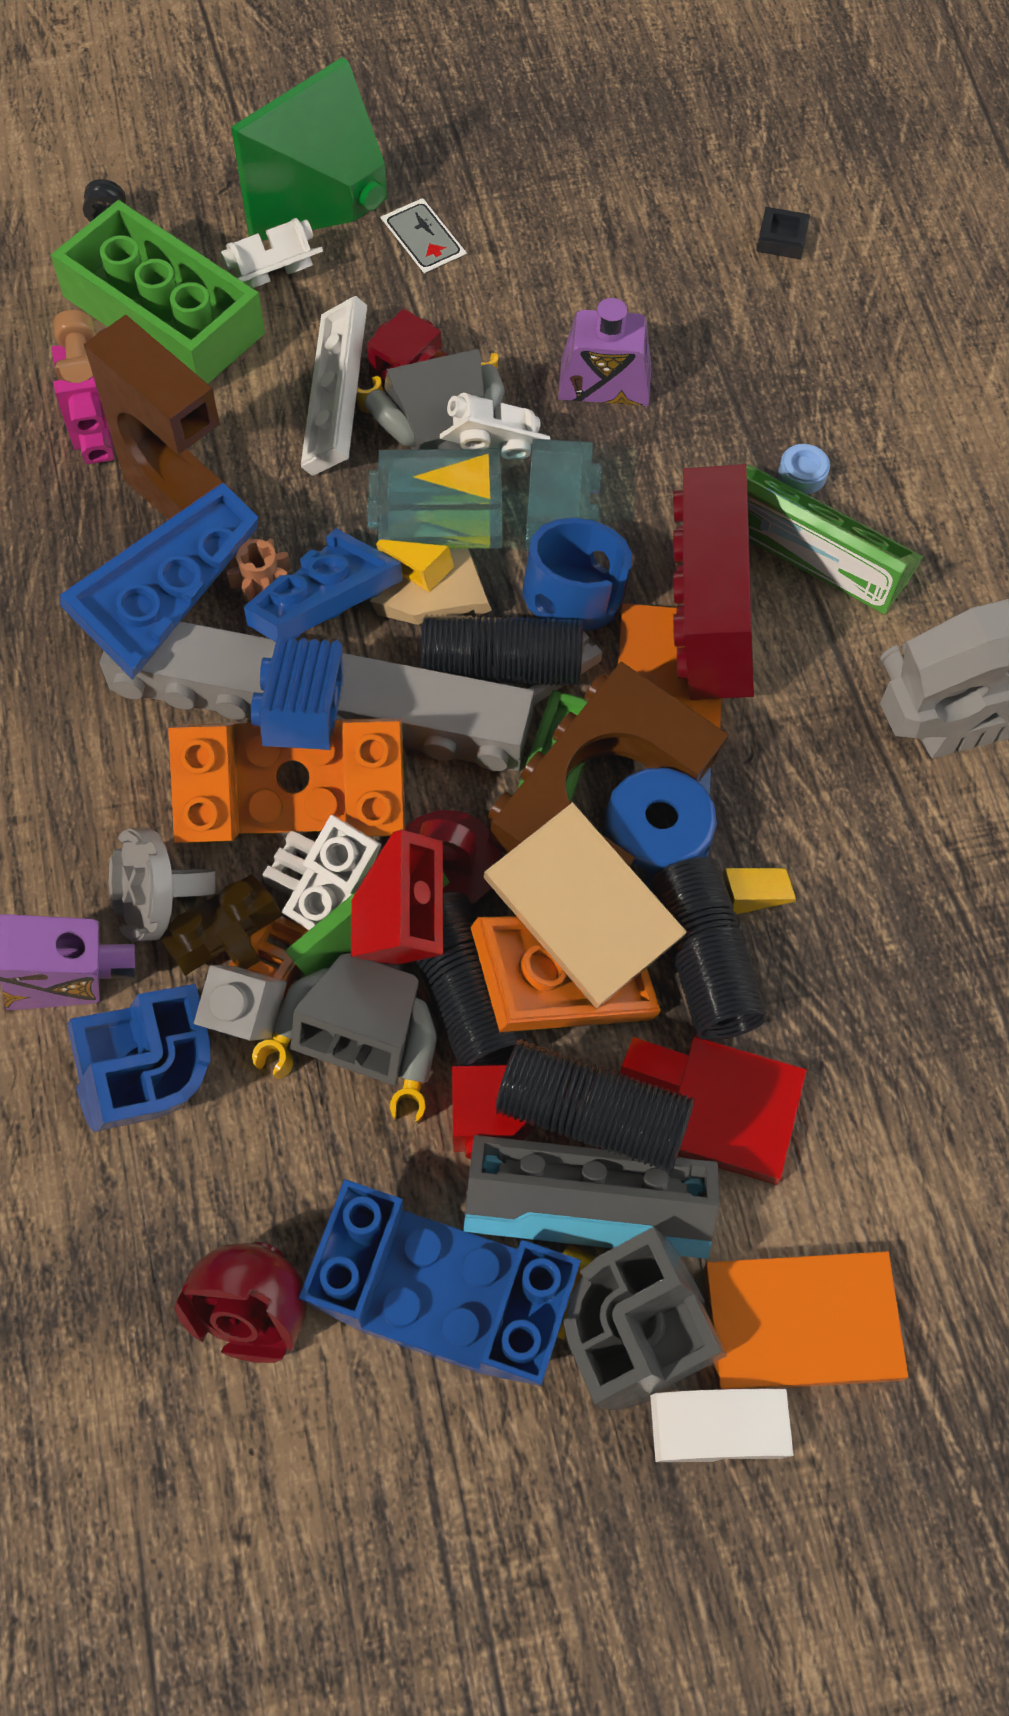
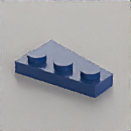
[244,528,403,642]

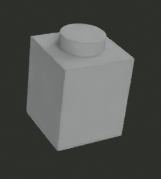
[194,965,287,1041]

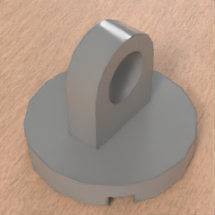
[108,828,216,942]

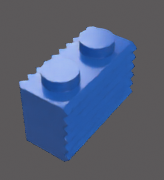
[251,636,344,750]

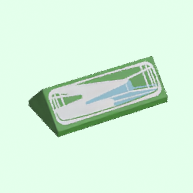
[746,465,923,615]

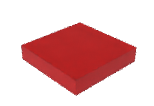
[678,1037,807,1185]

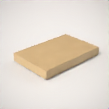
[483,802,687,1009]

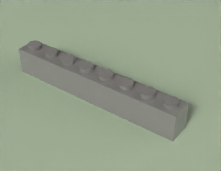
[99,622,534,771]

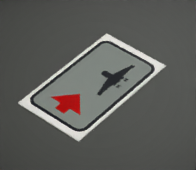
[380,198,467,273]

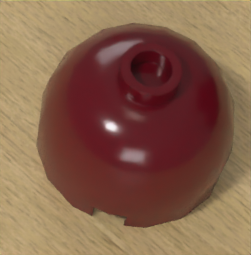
[174,1242,307,1363]

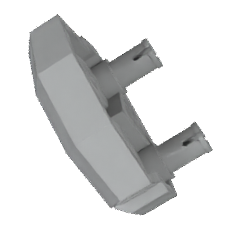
[880,599,1009,759]

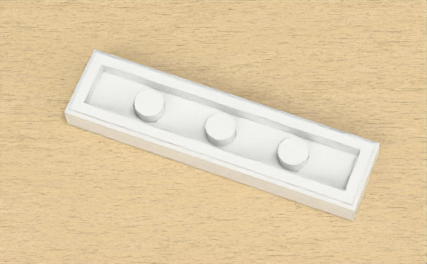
[301,296,367,476]

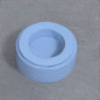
[778,444,830,494]

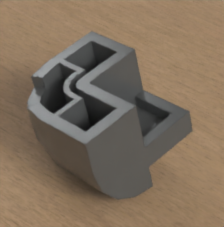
[563,1227,727,1410]

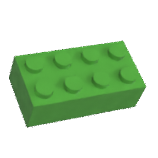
[51,200,265,384]

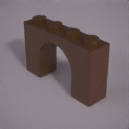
[84,315,234,520]
[487,661,729,868]

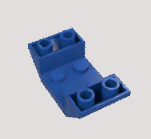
[299,1179,581,1386]

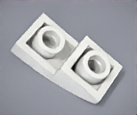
[281,815,382,930]
[650,1389,794,1462]

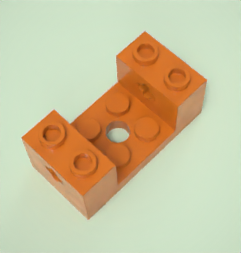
[168,718,406,843]

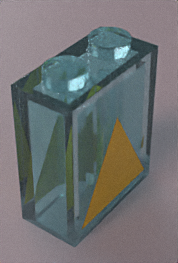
[367,449,502,549]

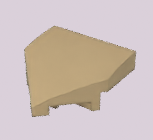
[370,528,492,625]

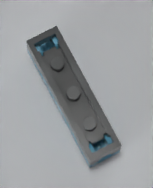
[463,1135,720,1259]

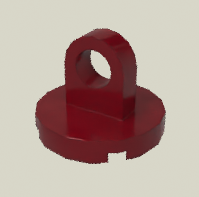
[405,810,501,908]

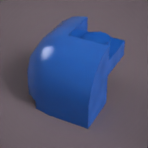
[67,984,211,1132]

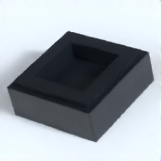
[756,207,810,260]

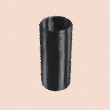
[421,613,583,687]
[650,857,769,1041]
[416,892,531,1066]
[495,1039,695,1173]

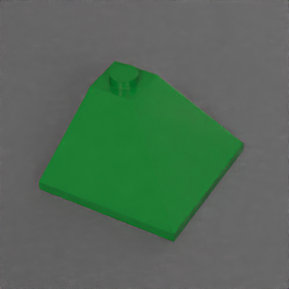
[231,57,387,241]

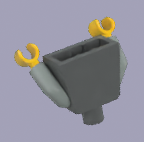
[356,349,505,467]
[252,953,437,1125]

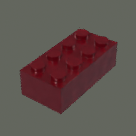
[673,464,754,700]

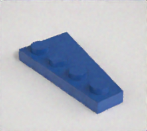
[60,483,258,680]

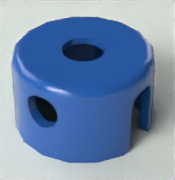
[522,518,632,631]
[602,768,717,892]

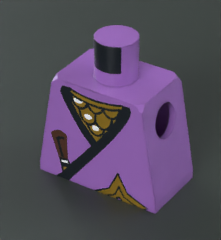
[558,298,651,406]
[0,914,135,1010]

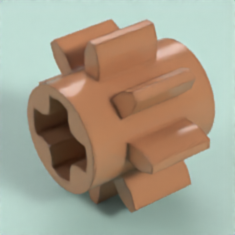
[227,538,291,602]

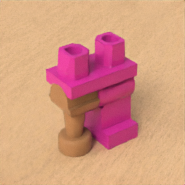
[51,309,115,464]

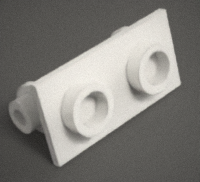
[220,218,323,288]
[440,393,550,460]

